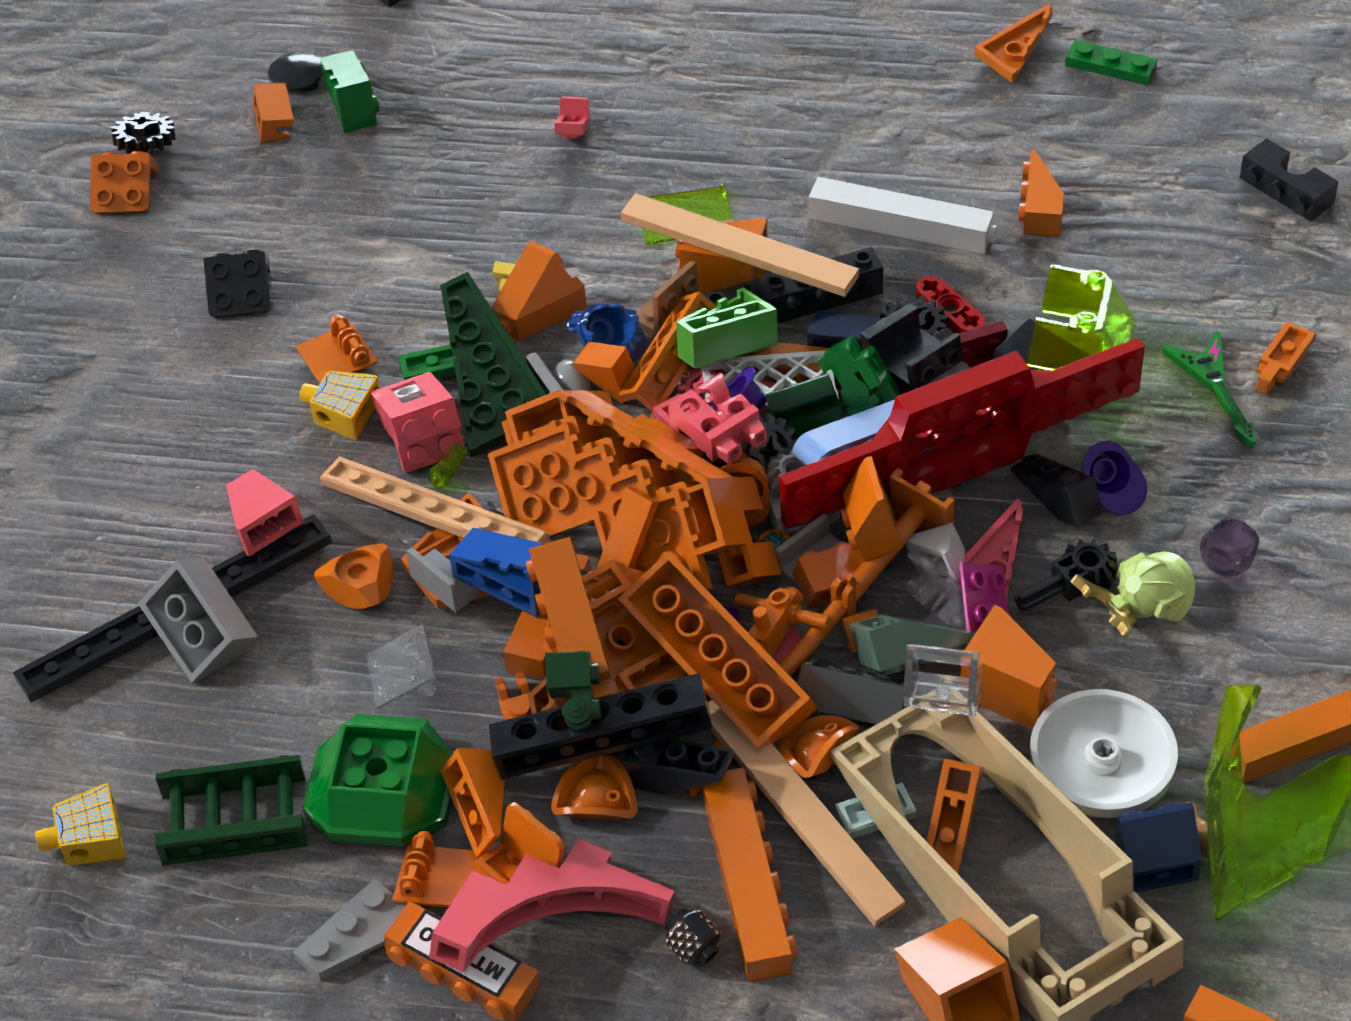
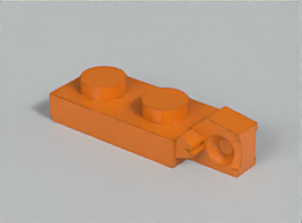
[1255,321,1316,395]

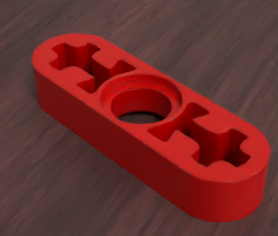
[916,276,985,333]

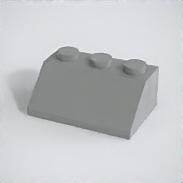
[138,558,258,683]

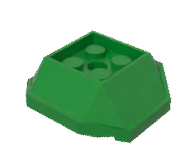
[303,714,453,846]

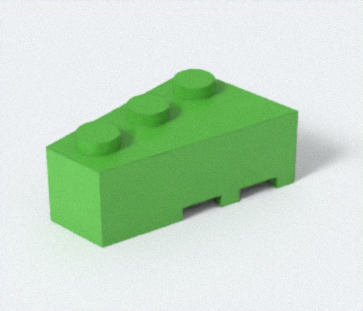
[676,287,778,369]

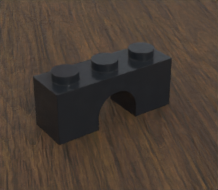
[1240,138,1339,222]

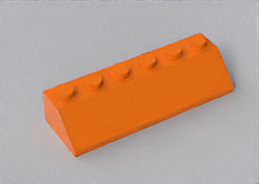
[618,551,818,749]

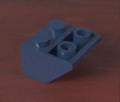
[1115,802,1202,893]

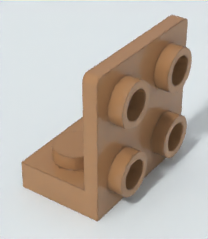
[636,260,699,338]

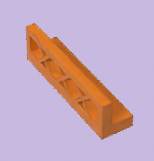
[618,291,717,412]

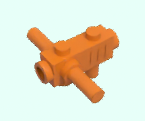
[734,586,832,657]

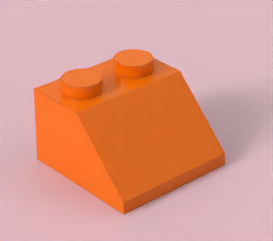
[840,456,903,561]

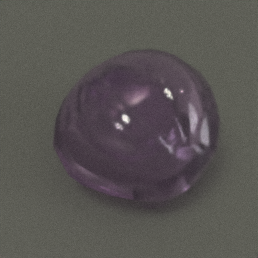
[1200,518,1259,577]

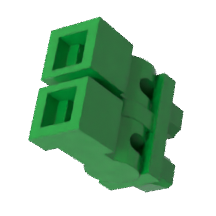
[818,335,884,416]

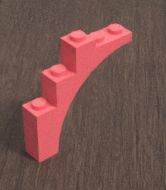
[429,839,675,972]

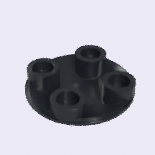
[268,52,323,92]

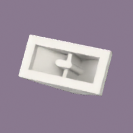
[905,523,965,581]

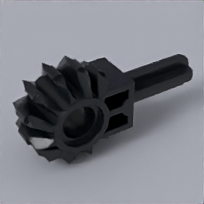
[1014,538,1119,611]

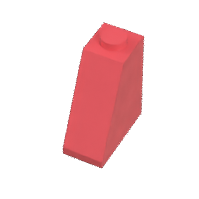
[226,469,304,557]

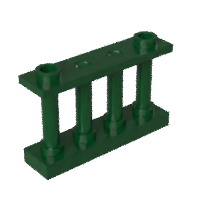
[155,755,308,866]

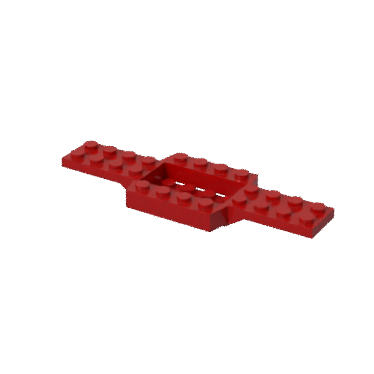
[779,338,1145,529]

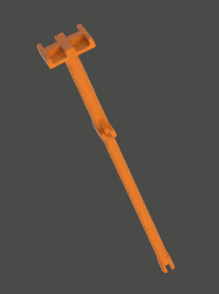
[682,468,955,797]

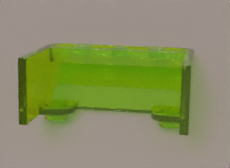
[1027,264,1137,371]

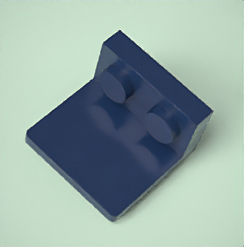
[807,311,878,350]

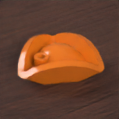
[314,543,393,609]
[777,715,859,778]
[551,754,638,821]

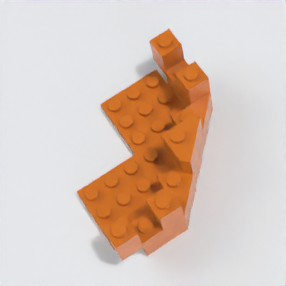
[488,390,782,590]

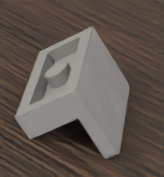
[776,513,840,590]
[406,548,481,613]

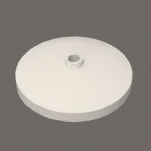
[1029,689,1178,818]

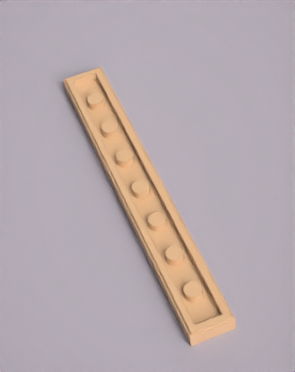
[620,193,859,297]
[320,456,551,544]
[708,700,905,927]

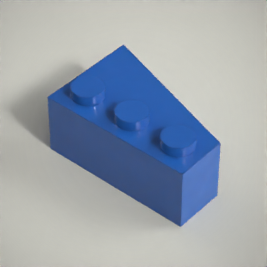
[449,528,545,618]

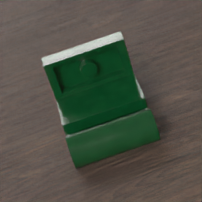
[765,373,846,445]

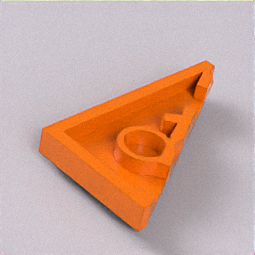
[974,4,1053,83]

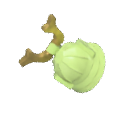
[1070,551,1195,638]

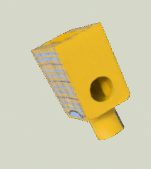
[299,371,380,440]
[35,783,126,866]

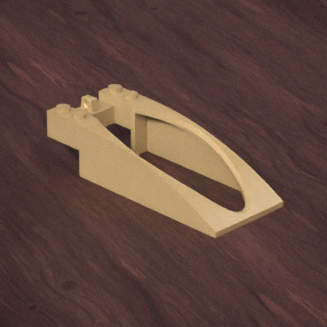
[830,684,1183,1021]

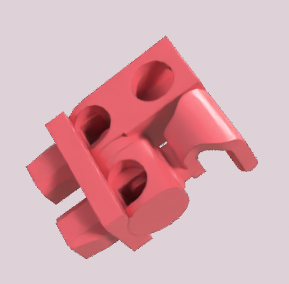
[668,373,767,464]

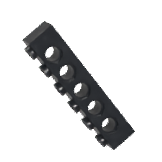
[703,247,883,324]
[489,673,713,780]

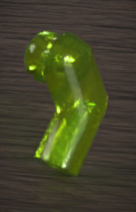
[428,443,468,489]

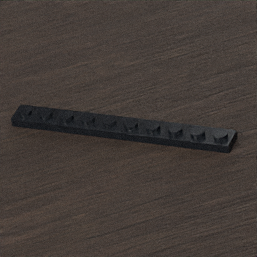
[13,514,332,703]

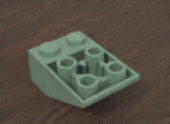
[849,614,975,675]

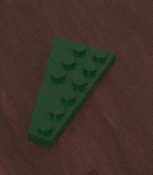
[440,272,547,458]

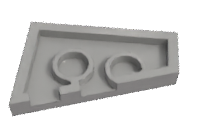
[293,879,407,981]

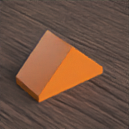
[571,342,635,404]

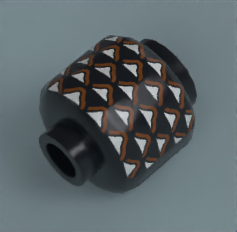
[664,908,721,965]

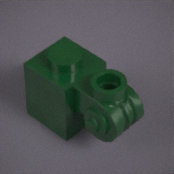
[546,651,601,731]

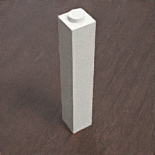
[809,177,998,254]

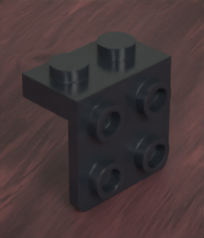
[203,250,271,318]

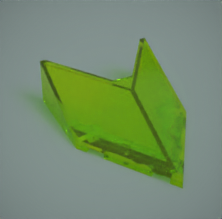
[1204,685,1351,920]

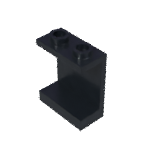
[860,303,963,390]

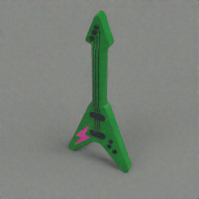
[1162,331,1256,448]

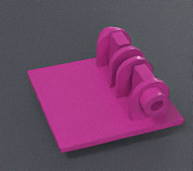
[959,562,1010,633]

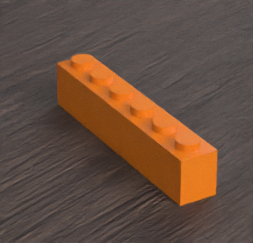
[702,767,798,982]

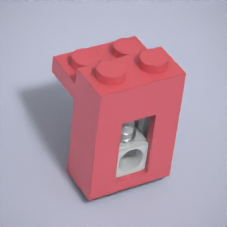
[370,372,466,473]

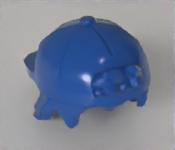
[566,303,646,364]

